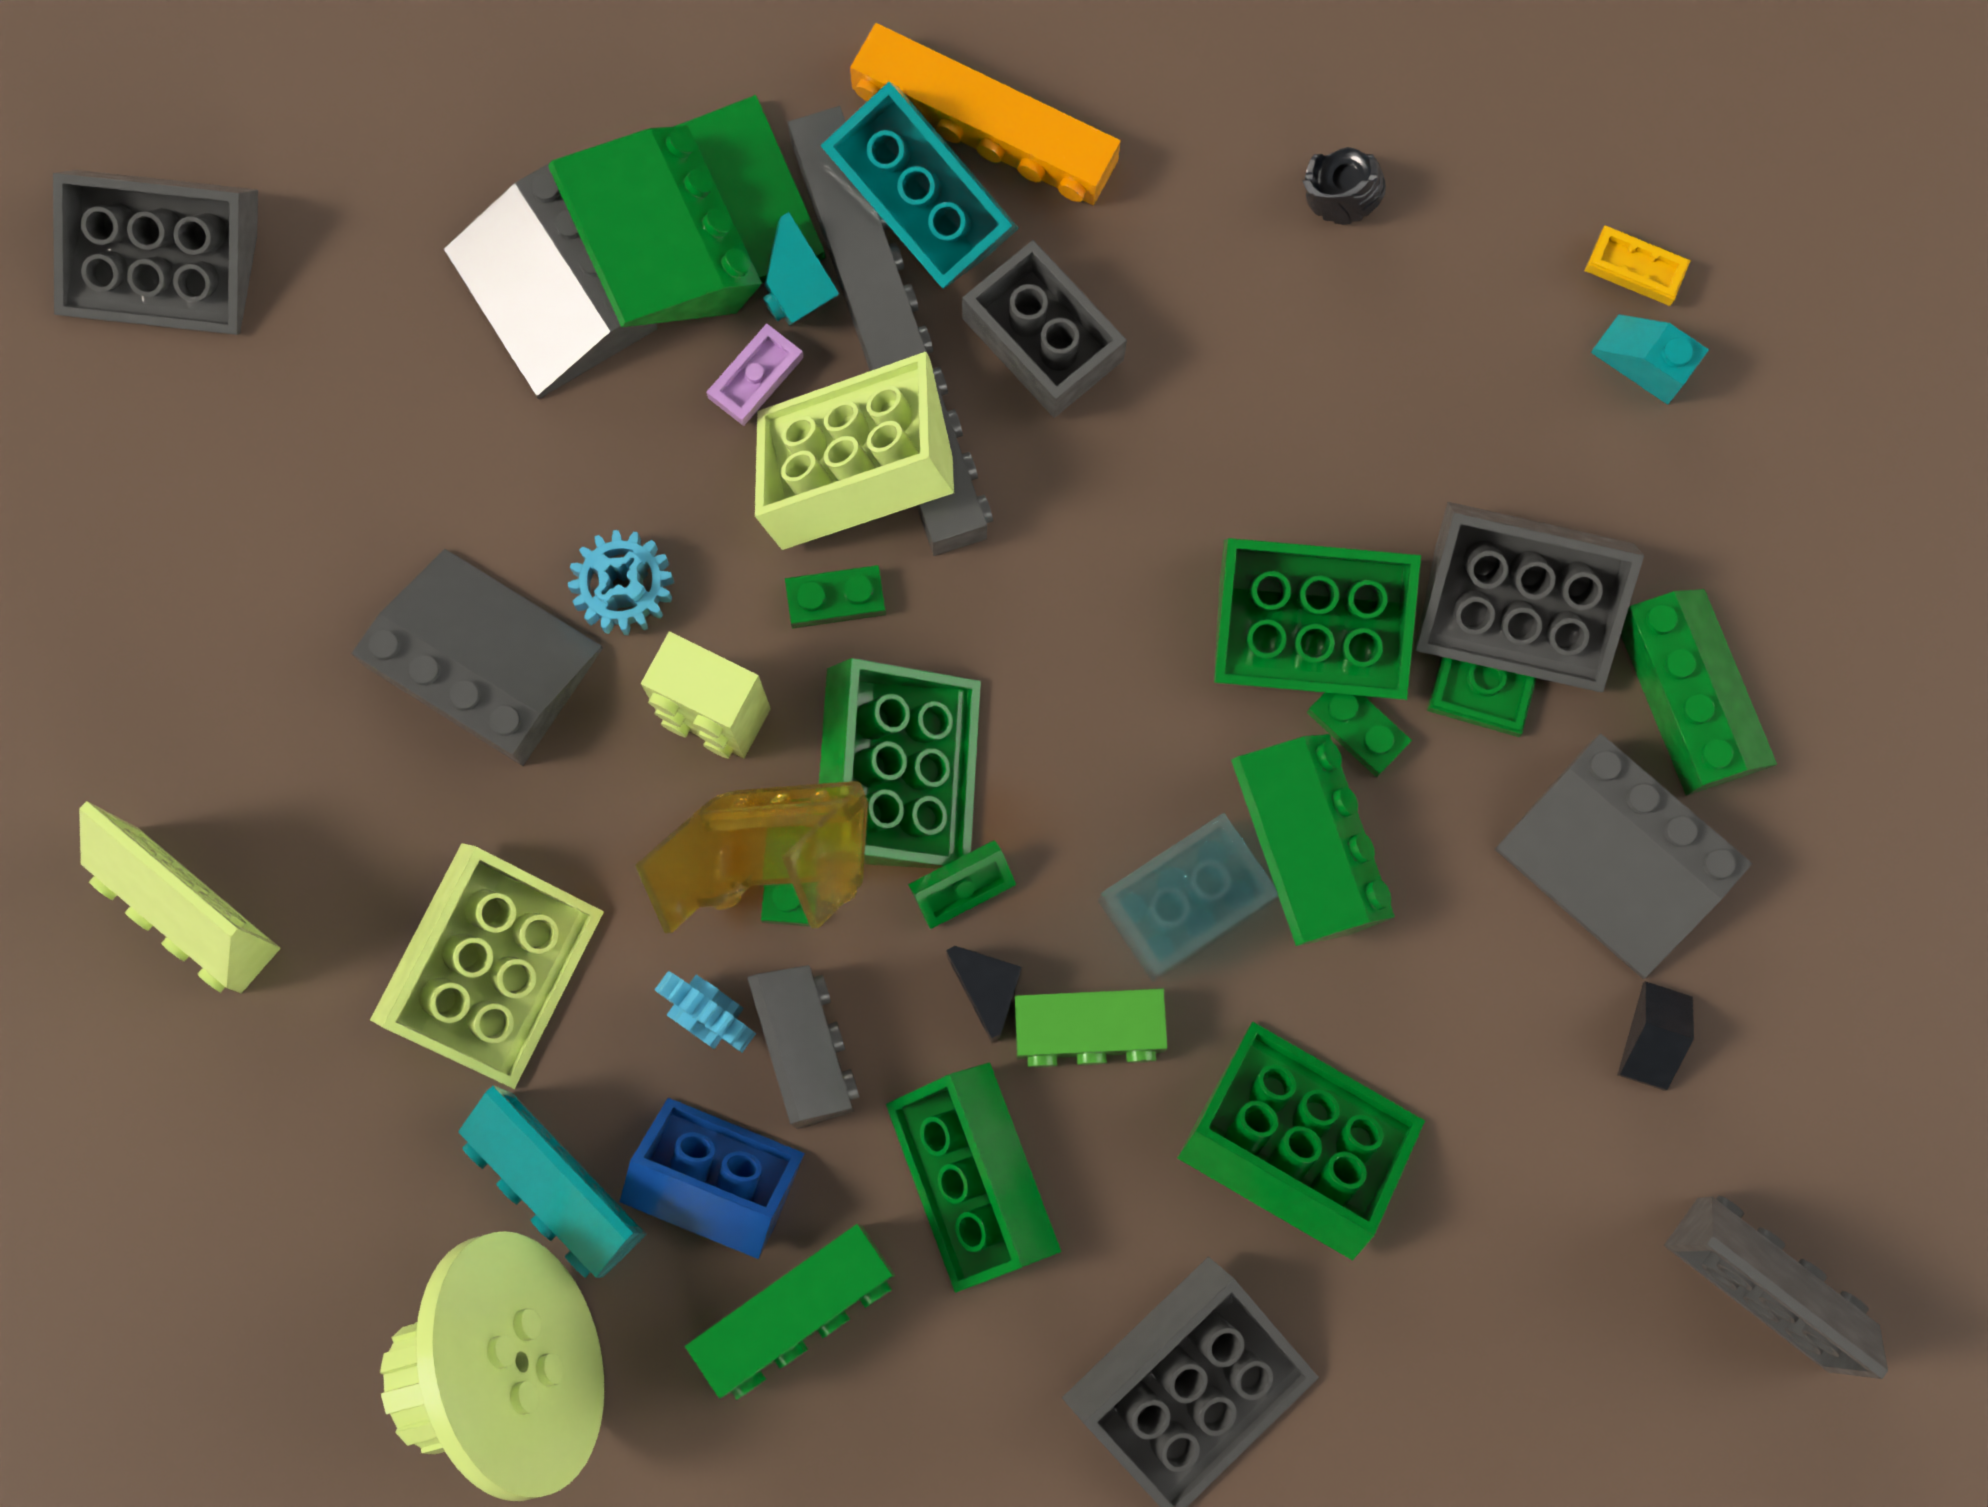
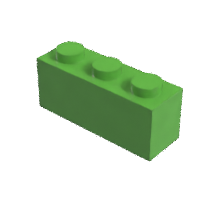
[1014,989,1167,1068]

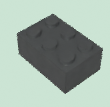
[962,240,1127,418]

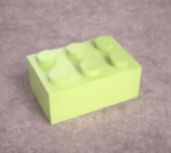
[641,631,771,759]

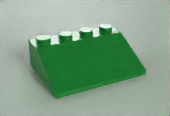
[548,126,762,328]
[1214,538,1421,700]
[814,658,981,869]
[1177,1021,1425,1261]

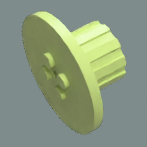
[380,1231,604,1501]

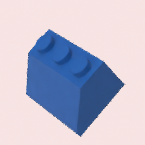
[619,1098,805,1259]

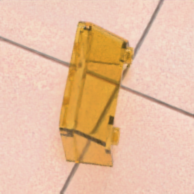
[635,781,868,933]

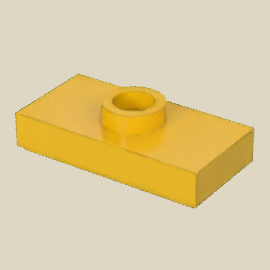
[1584,225,1691,306]

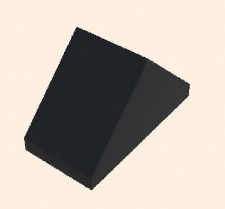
[946,946,1022,1043]
[1617,981,1694,1091]

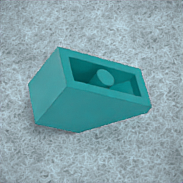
[763,212,839,326]
[1591,314,1709,405]

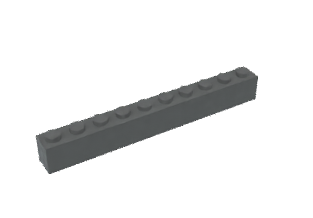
[787,106,993,556]

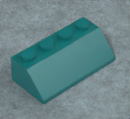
[820,81,1019,289]
[458,1085,647,1278]

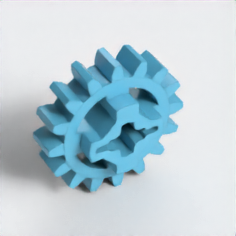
[568,530,674,635]
[654,970,756,1053]

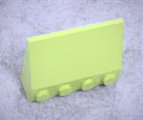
[755,352,954,550]
[79,801,281,994]
[370,843,604,1089]

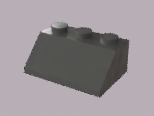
[747,965,860,1129]

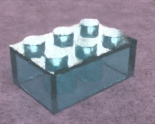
[1098,813,1278,982]

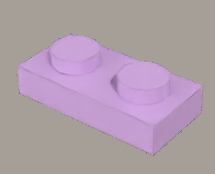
[706,323,804,426]

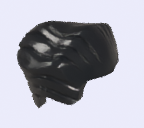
[1302,147,1386,225]

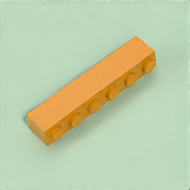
[850,23,1121,206]

